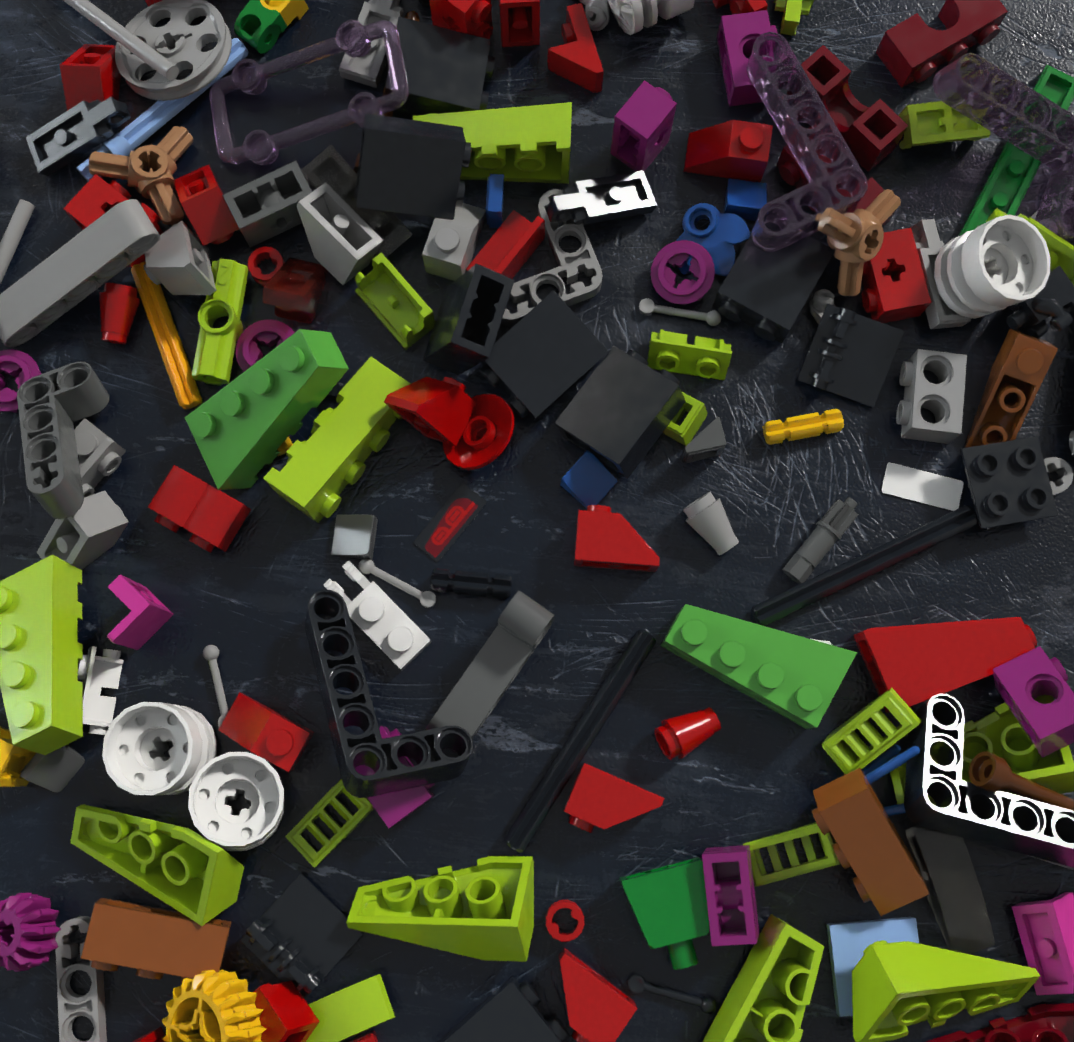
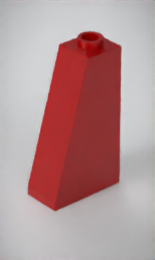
[853,617,1037,714]

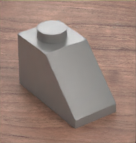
[296,182,383,285]
[422,203,486,281]
[143,221,216,295]
[37,490,129,570]

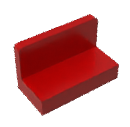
[465,210,545,279]

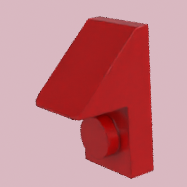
[547,3,604,93]

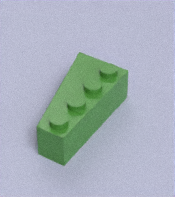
[185,329,349,490]
[660,604,857,729]

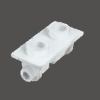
[78,646,124,735]

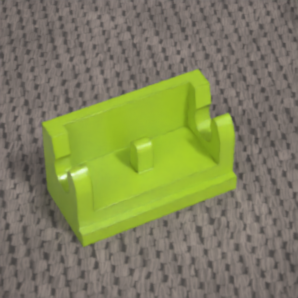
[898,96,990,149]
[355,252,435,350]

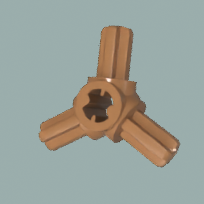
[89,126,193,226]
[815,189,901,296]

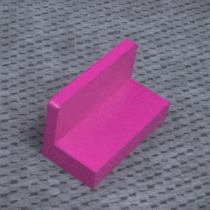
[107,575,174,650]
[1012,892,1074,995]

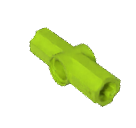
[191,258,249,386]

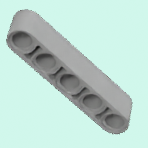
[0,199,160,348]

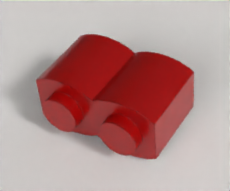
[148,465,251,553]

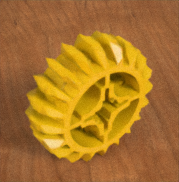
[161,970,267,1042]

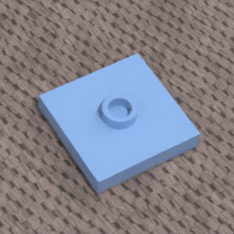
[826,917,919,1017]

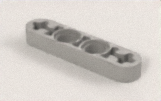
[55,916,107,1042]

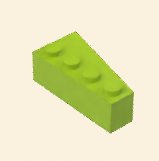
[413,102,572,184]
[263,357,411,523]
[0,554,83,755]
[702,914,824,1042]

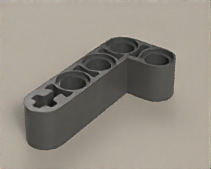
[17,361,109,519]
[425,591,555,754]

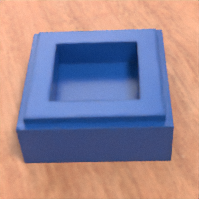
[486,174,505,228]

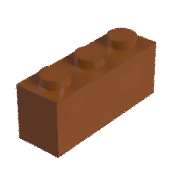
[812,768,929,916]
[80,898,232,983]

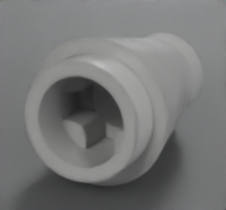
[683,492,739,555]

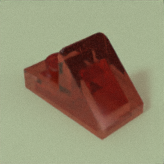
[263,257,327,323]

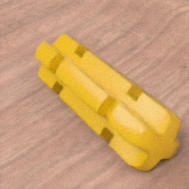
[763,409,844,445]

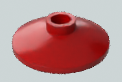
[443,394,514,470]

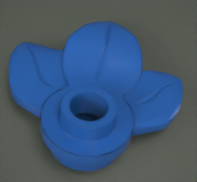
[676,203,751,277]

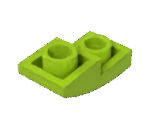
[306,974,395,1042]

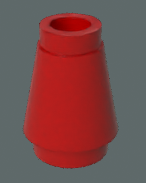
[99,283,140,344]
[654,707,721,760]

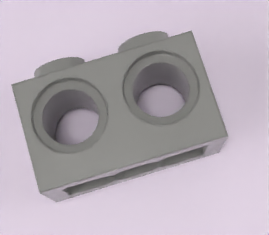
[896,349,967,444]

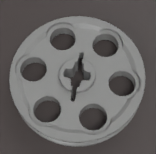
[115,0,232,101]

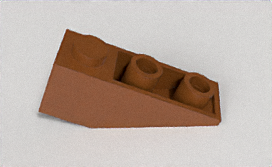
[965,328,1058,448]

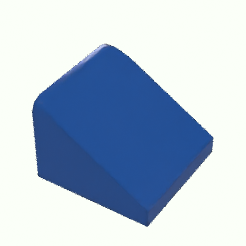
[723,178,767,222]
[560,450,618,508]

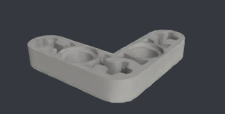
[501,189,603,326]

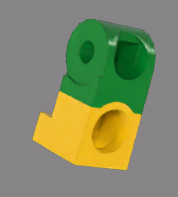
[234,0,309,54]

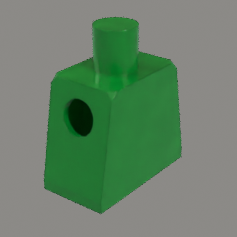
[619,857,710,970]

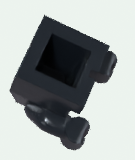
[1006,266,1074,339]

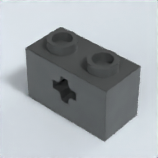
[223,161,312,248]

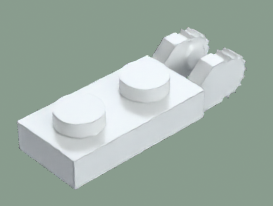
[323,560,432,670]

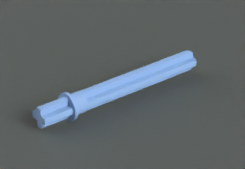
[77,38,249,181]

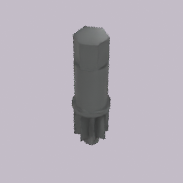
[782,497,859,584]

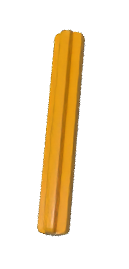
[131,261,202,410]

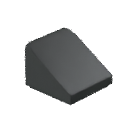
[681,417,727,464]
[331,514,378,560]
[20,744,85,793]

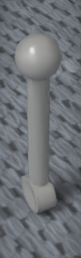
[639,298,721,326]
[358,558,436,608]
[203,645,229,727]

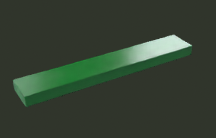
[958,65,1074,236]

